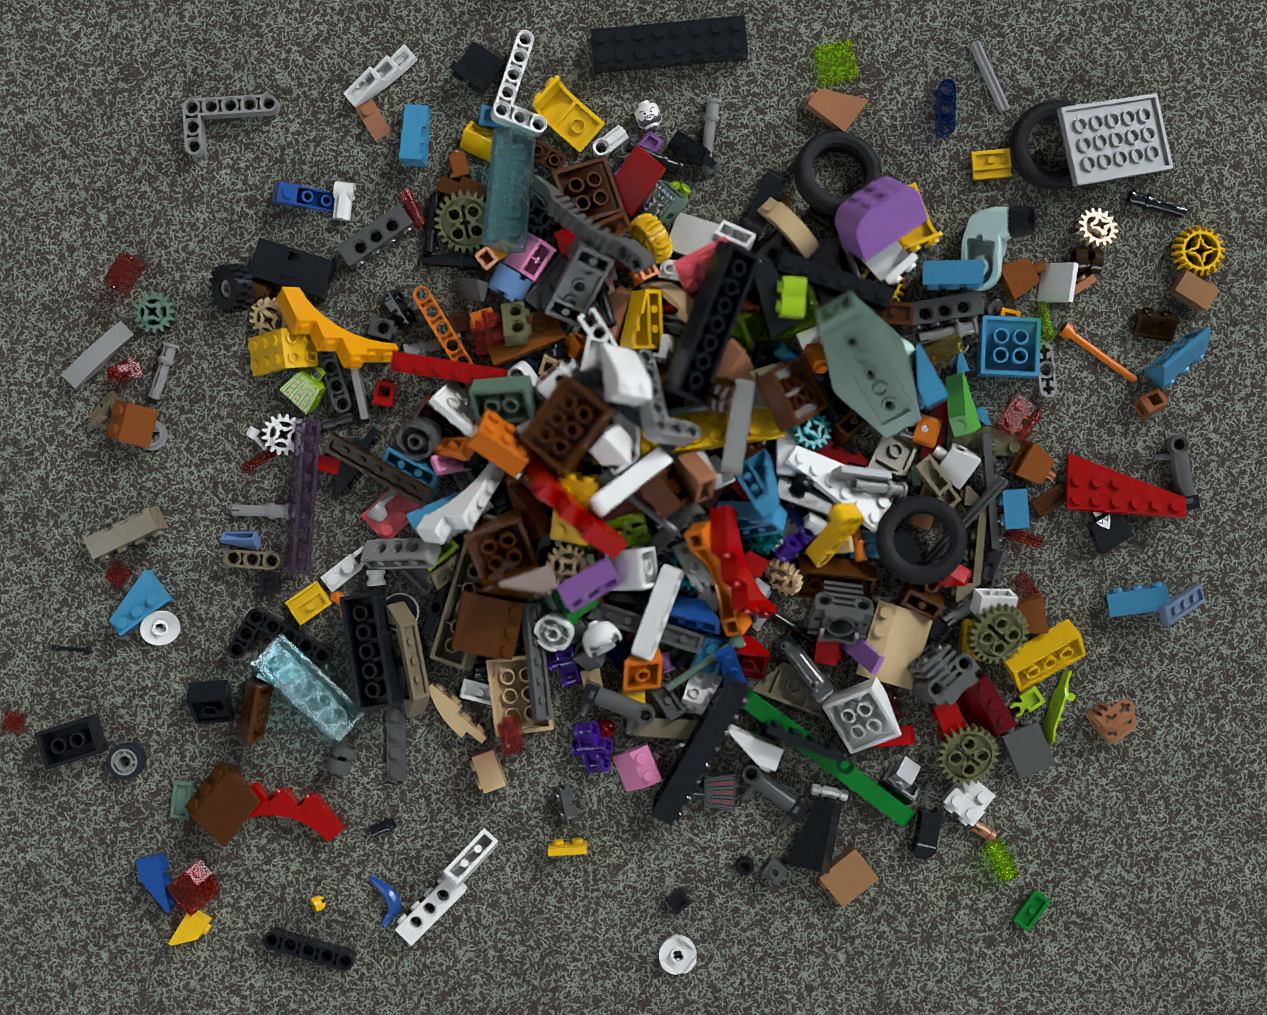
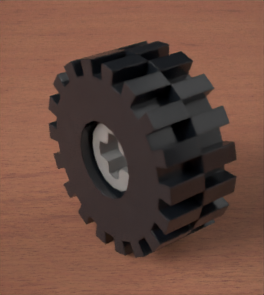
[209,263,255,313]

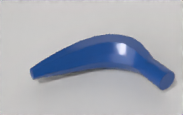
[368,876,401,926]

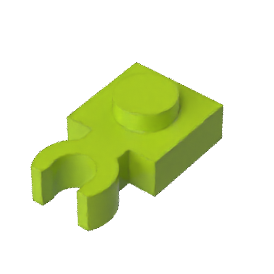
[1009,685,1046,717]

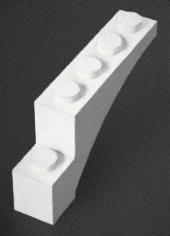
[416,461,505,544]

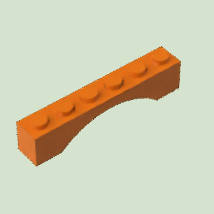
[684,520,752,637]

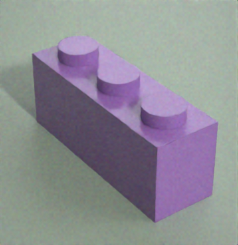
[557,557,623,613]

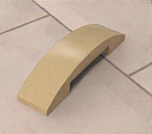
[640,280,694,323]

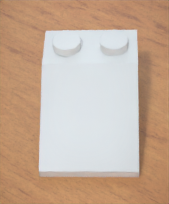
[601,343,652,406]
[727,724,784,772]

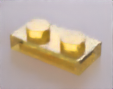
[923,332,965,366]

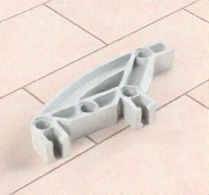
[577,307,640,476]

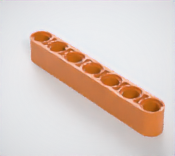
[413,286,474,390]

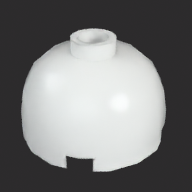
[534,612,575,652]
[582,620,623,657]

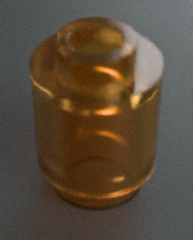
[251,278,273,301]

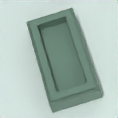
[169,779,194,820]

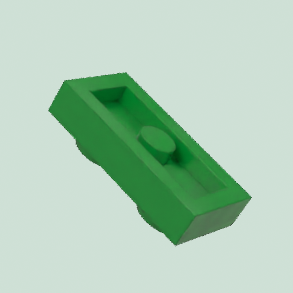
[1012,888,1051,932]

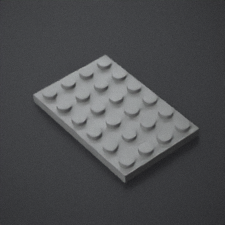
[1057,93,1173,187]

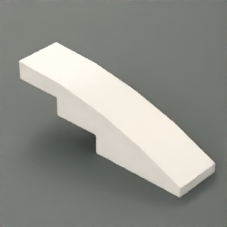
[343,44,418,107]

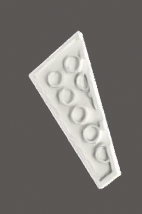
[429,380,527,480]
[785,445,895,532]

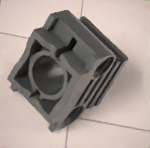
[808,580,874,645]
[907,644,980,706]

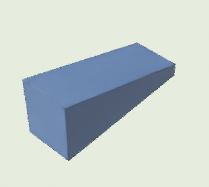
[220,531,261,551]

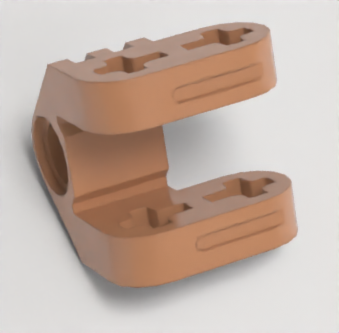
[1085,699,1137,744]

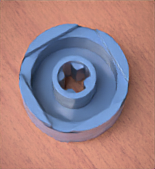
[488,263,533,302]

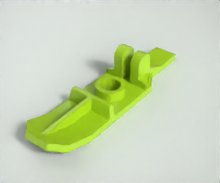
[1042,668,1075,745]

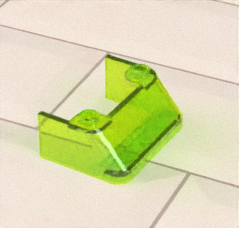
[736,284,819,354]

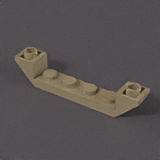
[949,486,987,601]
[385,601,431,718]

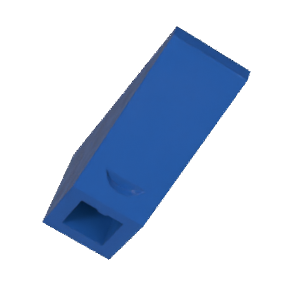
[271,181,335,212]
[136,852,176,913]

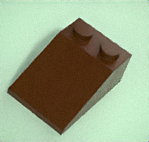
[640,463,691,520]

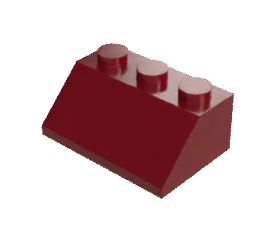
[956,673,1017,737]

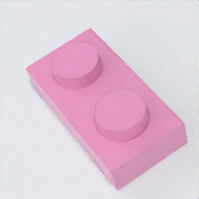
[430,455,472,476]

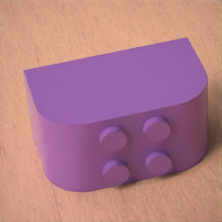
[835,176,928,262]

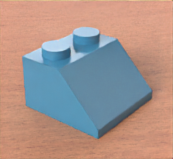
[999,488,1030,529]

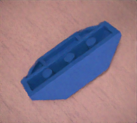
[643,595,720,635]

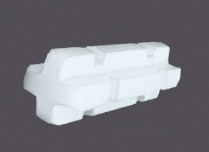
[811,783,849,801]

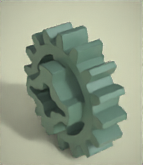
[133,291,177,334]

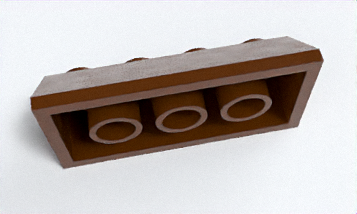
[794,554,877,600]

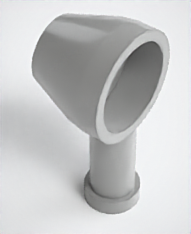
[366,489,398,523]

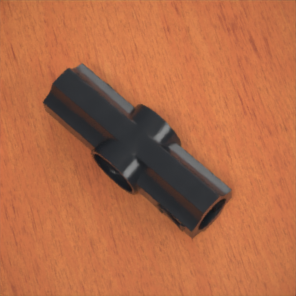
[420,582,452,639]

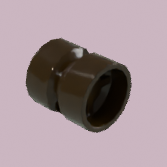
[1070,247,1104,275]
[705,376,737,413]

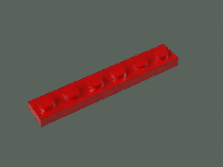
[390,351,509,384]

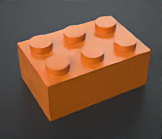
[466,409,532,478]

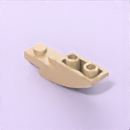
[429,682,488,743]

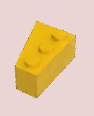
[619,289,663,350]

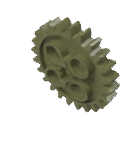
[434,189,497,253]
[966,603,1029,664]
[935,723,999,785]

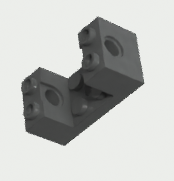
[540,234,615,328]

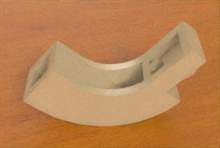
[757,197,820,259]

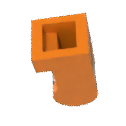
[627,262,660,288]

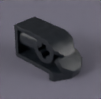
[907,807,943,859]

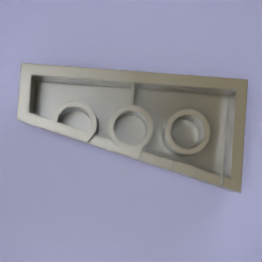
[83,507,168,561]

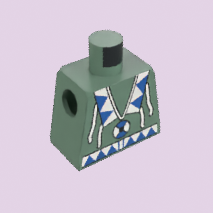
[643,179,689,224]

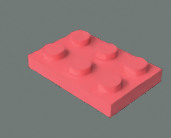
[673,236,729,295]
[361,488,429,539]

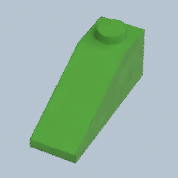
[945,372,981,437]

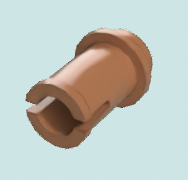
[971,821,997,843]

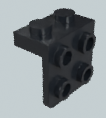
[449,42,504,95]

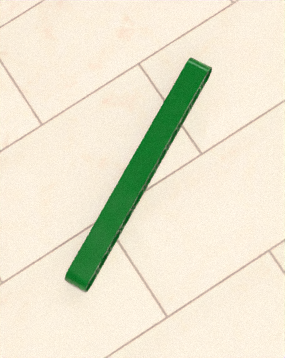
[744,687,916,828]

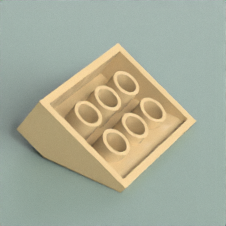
[856,599,933,690]
[486,653,555,737]

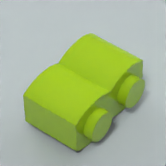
[775,276,807,319]

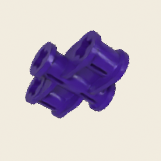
[774,525,819,563]
[546,643,583,689]
[571,720,613,773]

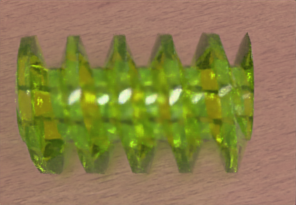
[982,838,1020,882]

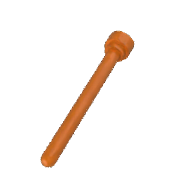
[1058,322,1138,383]

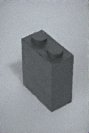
[999,718,1056,779]

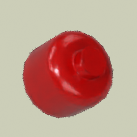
[598,719,615,739]

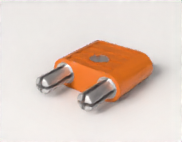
[900,413,942,449]

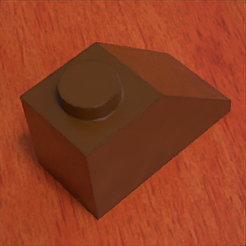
[828,409,868,448]

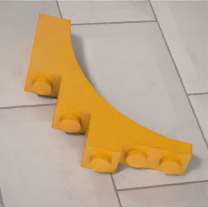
[276,287,399,368]

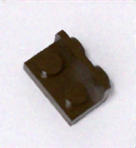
[1132,307,1178,342]

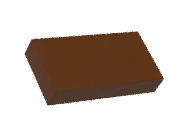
[1029,482,1066,518]

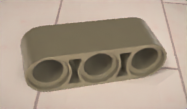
[224,549,283,570]

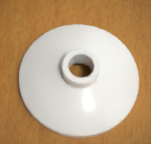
[140,611,180,645]

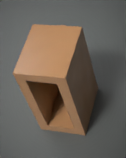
[1169,270,1220,312]

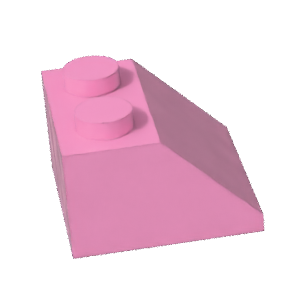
[612,742,662,792]

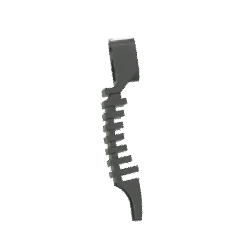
[529,175,654,273]

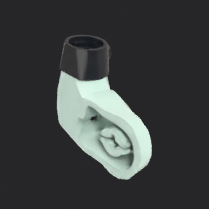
[961,205,1036,291]

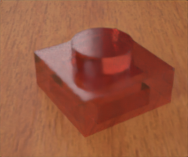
[105,561,133,588]
[2,710,27,734]

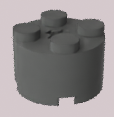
[397,416,442,461]

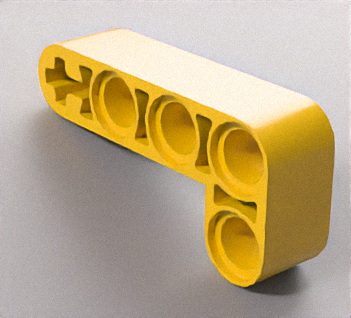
[805,502,865,568]

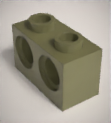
[501,301,532,347]

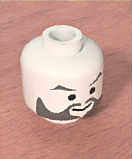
[634,100,662,131]

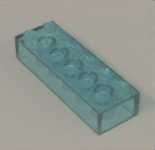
[482,127,536,254]
[249,633,365,743]

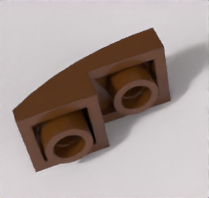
[524,137,567,172]

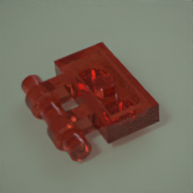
[996,393,1044,442]

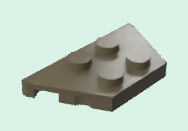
[866,427,920,477]
[752,661,822,718]

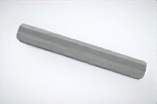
[969,40,1010,113]

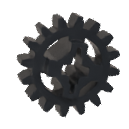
[518,194,557,236]

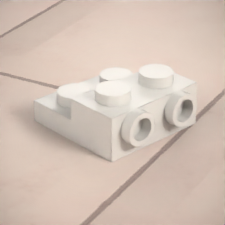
[941,780,996,827]

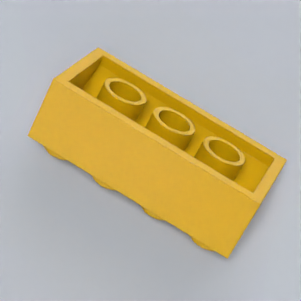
[1003,619,1086,693]

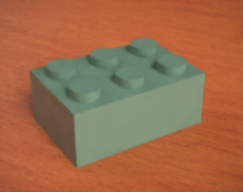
[469,375,538,423]

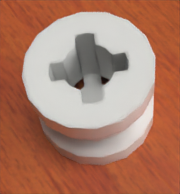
[366,569,386,586]

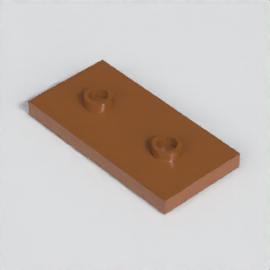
[481,309,566,367]

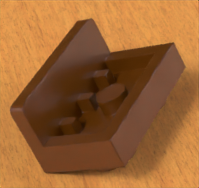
[873,302,914,330]

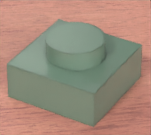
[904,466,921,486]

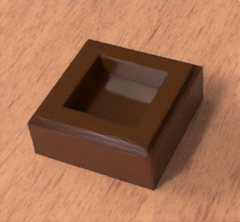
[447,311,471,334]

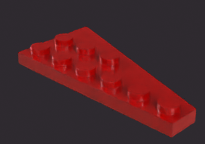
[1066,453,1186,519]

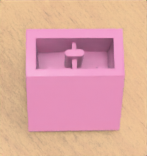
[504,231,557,284]

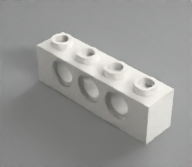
[395,874,467,946]

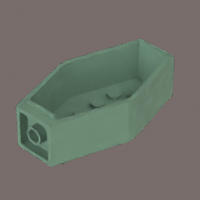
[815,291,921,438]

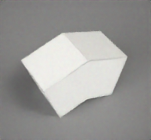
[804,512,828,536]

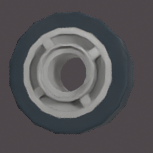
[106,742,147,780]

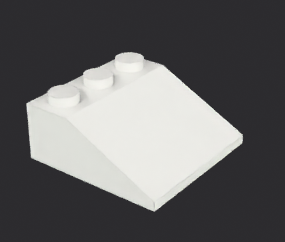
[822,677,901,754]

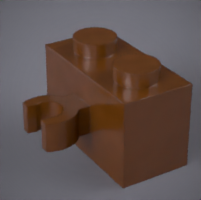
[900,582,944,621]

